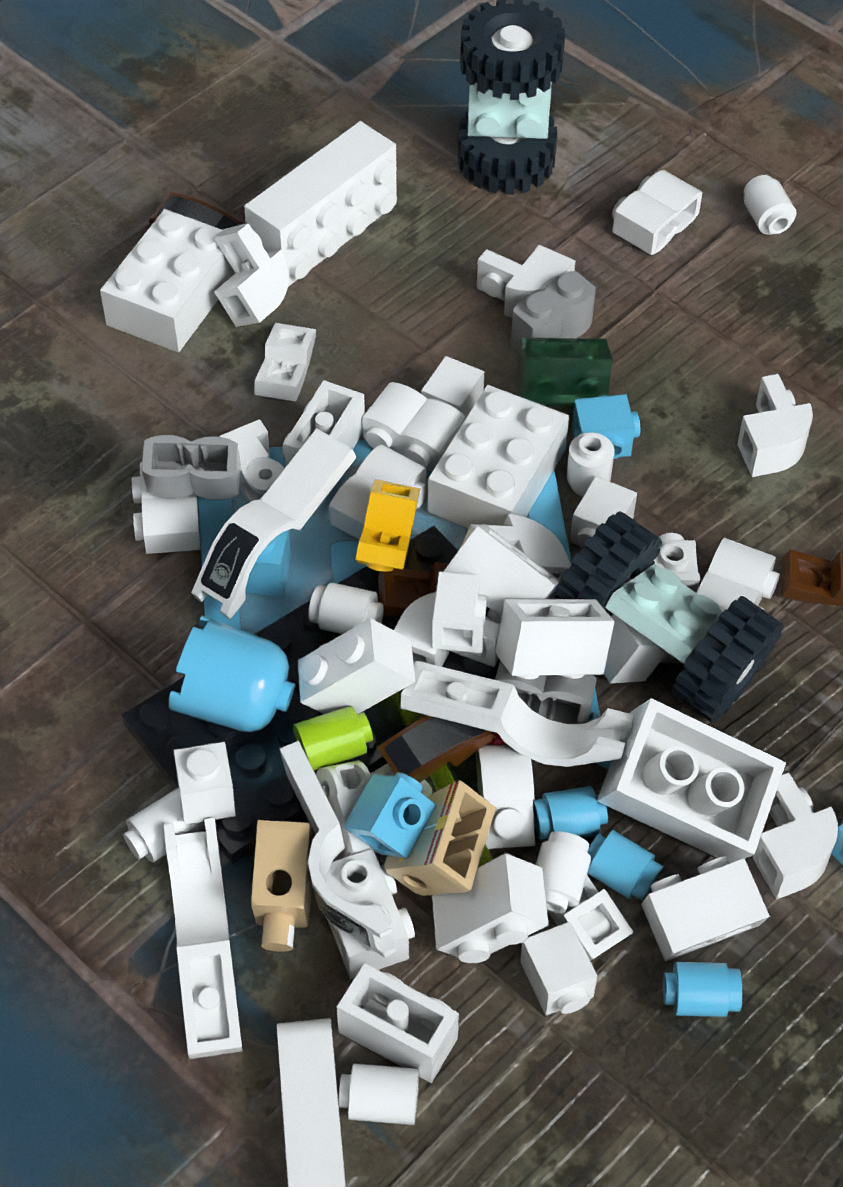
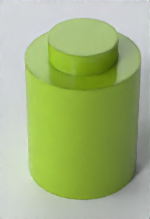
[293,706,373,771]

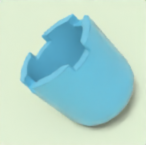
[169,616,295,732]

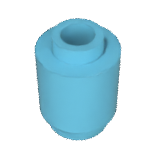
[533,786,608,840]
[587,830,664,901]
[663,962,742,1017]

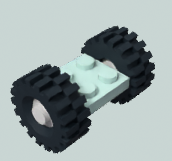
[458,0,565,195]
[553,511,784,723]

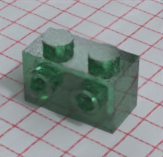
[516,337,613,407]

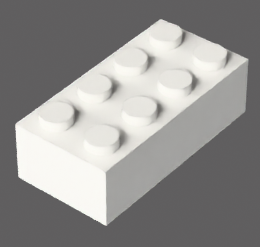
[244,121,397,286]

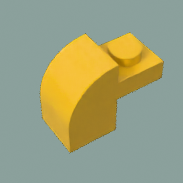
[355,479,421,572]

